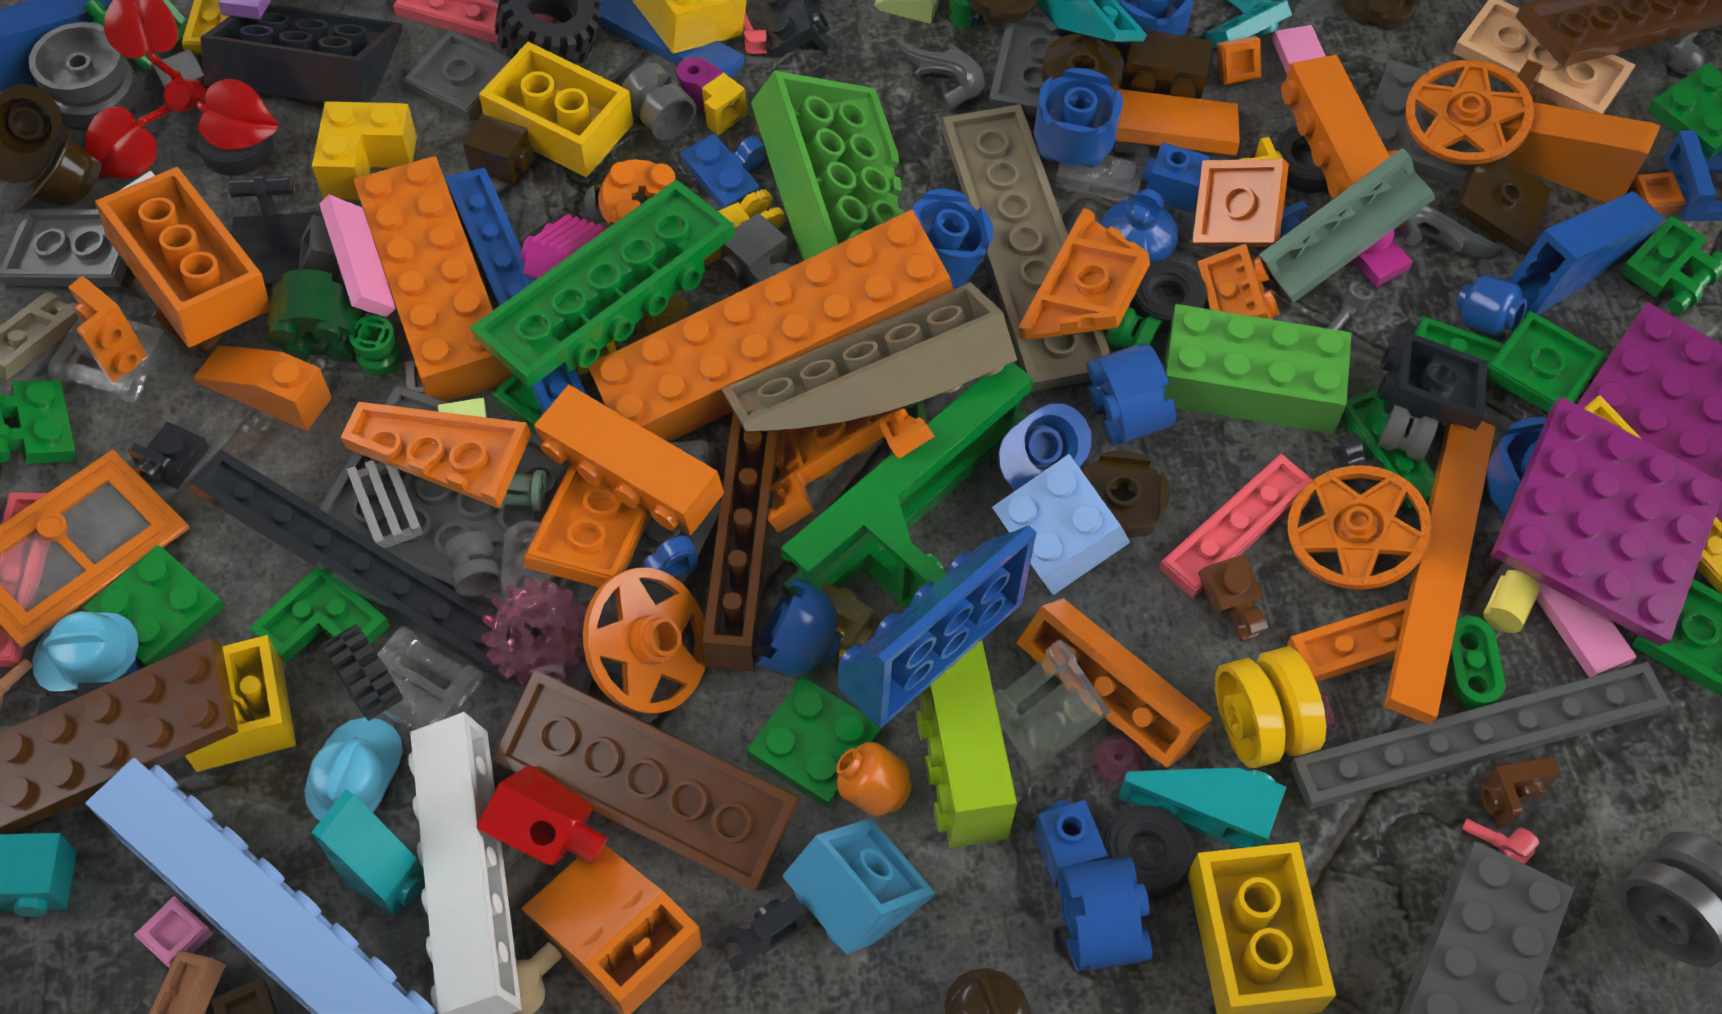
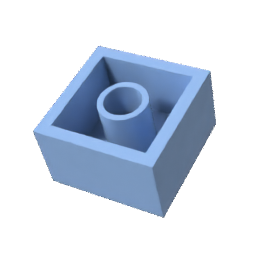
[992,454,1130,595]

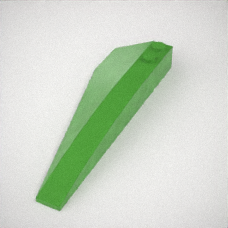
[751,71,926,422]

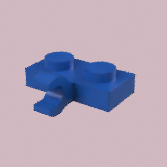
[680,133,767,209]

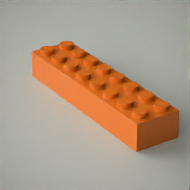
[589,209,953,442]

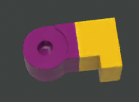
[676,57,747,136]

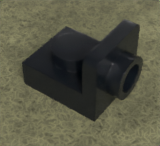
[127,422,210,489]

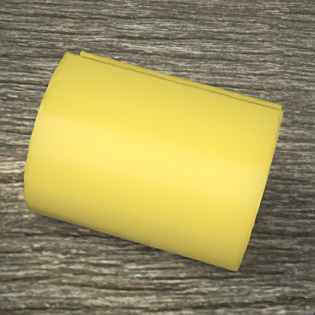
[1483,570,1540,633]

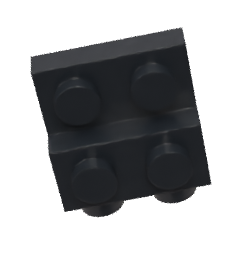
[1377,331,1487,431]

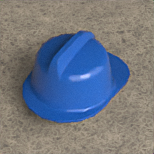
[998,404,1091,491]

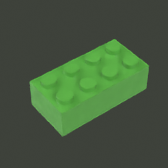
[1163,304,1352,434]

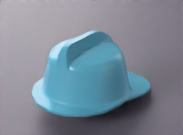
[32,611,139,692]
[304,717,403,821]

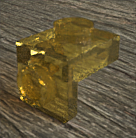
[820,582,876,661]

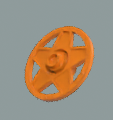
[1405,60,1534,165]
[1288,465,1432,590]
[583,568,705,714]

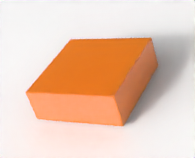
[1217,36,1262,85]
[1630,172,1686,215]

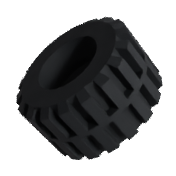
[494,0,601,65]

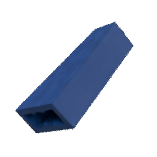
[0,0,111,92]
[1509,191,1664,315]

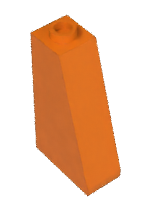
[1500,102,1661,203]

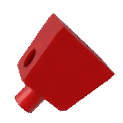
[476,765,608,865]

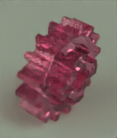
[481,578,586,686]

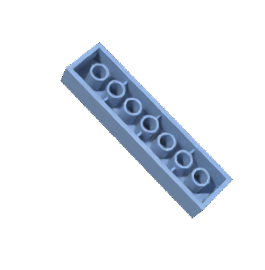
[85,758,436,1014]

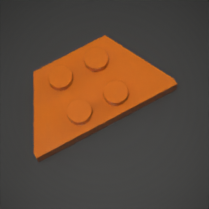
[1018,208,1150,340]

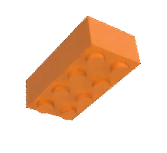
[95,167,269,348]

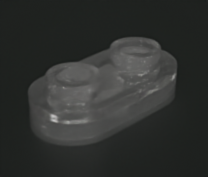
[501,520,551,609]

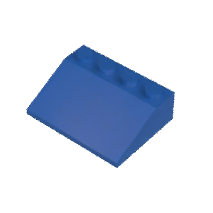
[838,525,1037,729]

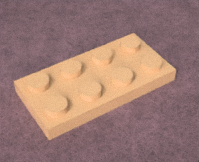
[1453,0,1635,114]

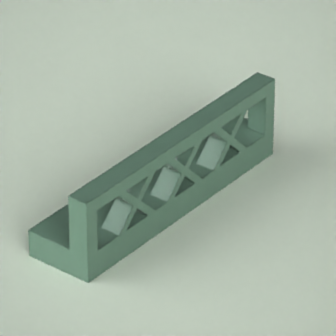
[1259,148,1435,303]

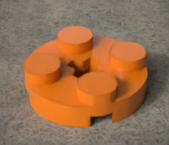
[598,159,675,225]

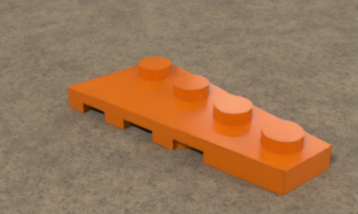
[340,402,531,509]

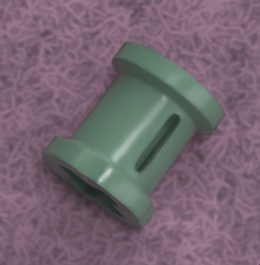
[494,470,547,511]

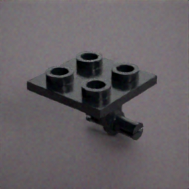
[229,174,320,288]

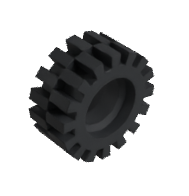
[321,624,404,721]

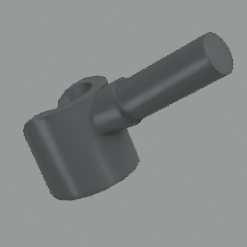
[1327,281,1374,330]

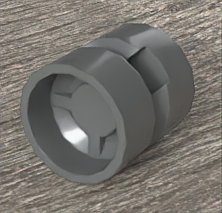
[622,63,696,141]

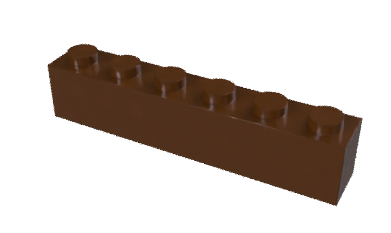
[702,411,781,671]

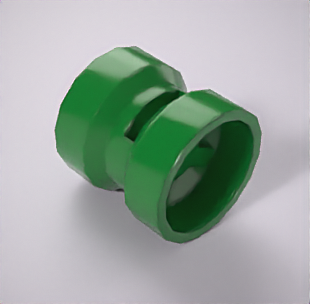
[1106,307,1163,349]
[349,315,402,376]

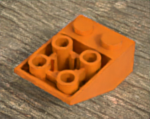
[521,845,702,1014]

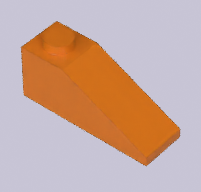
[193,345,332,431]

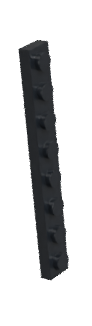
[190,449,535,684]

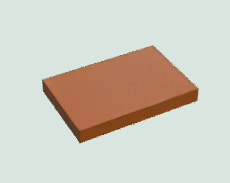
[1116,89,1240,156]
[524,464,651,587]

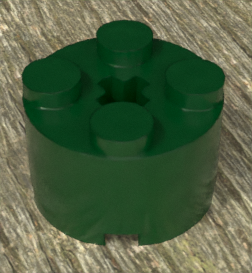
[266,269,361,362]

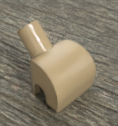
[512,942,562,1014]

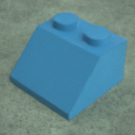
[782,818,935,955]

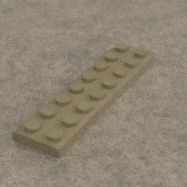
[941,104,1110,393]

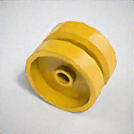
[1215,646,1326,768]

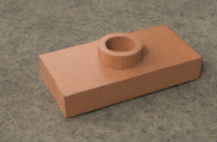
[149,950,226,1014]

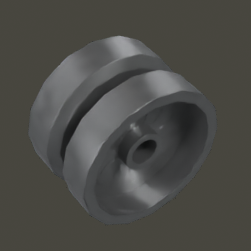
[29,22,139,129]
[1619,831,1722,967]

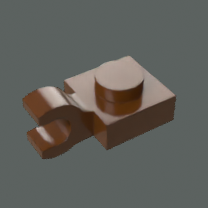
[1198,554,1268,642]

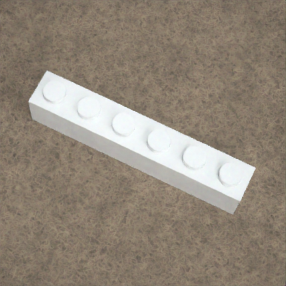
[408,712,522,1014]

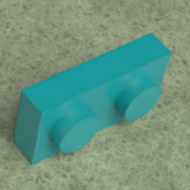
[1203,0,1292,48]

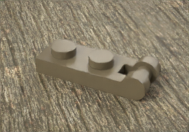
[0,292,84,380]

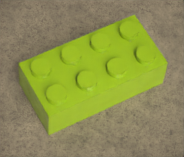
[916,640,1017,848]

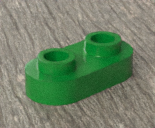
[1447,616,1505,709]

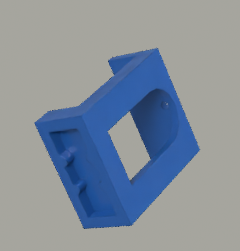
[1664,131,1722,221]

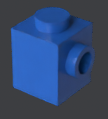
[1142,142,1210,213]
[1033,800,1107,887]

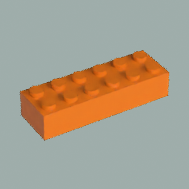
[353,156,513,402]

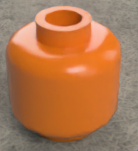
[836,742,911,817]

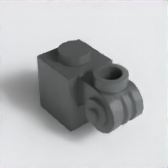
[720,213,792,288]

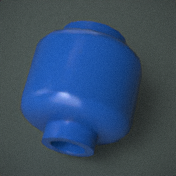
[1457,275,1527,337]

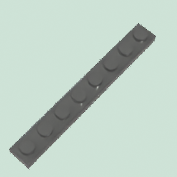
[1289,662,1670,810]

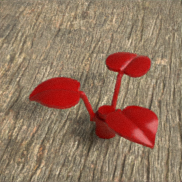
[85,0,280,178]

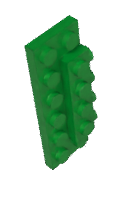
[470,179,736,388]

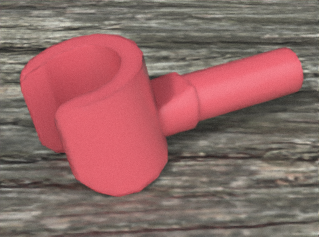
[743,13,767,54]
[1462,819,1539,864]

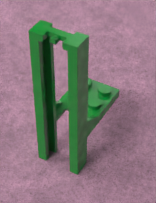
[781,362,1033,609]

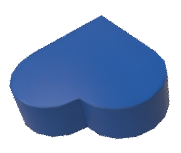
[641,536,699,585]

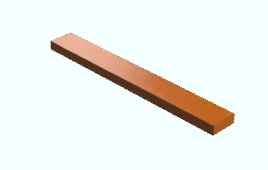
[1384,421,1496,725]

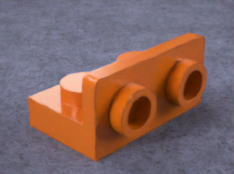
[1197,243,1280,320]
[68,275,148,382]

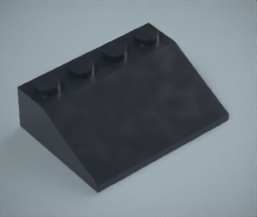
[200,4,402,104]

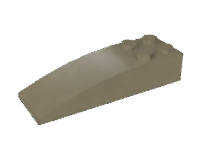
[722,282,1017,432]

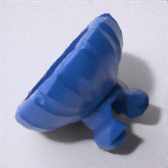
[1100,189,1179,263]

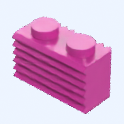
[521,213,609,280]

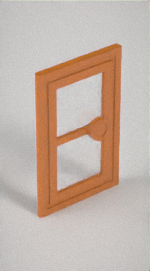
[0,449,190,649]

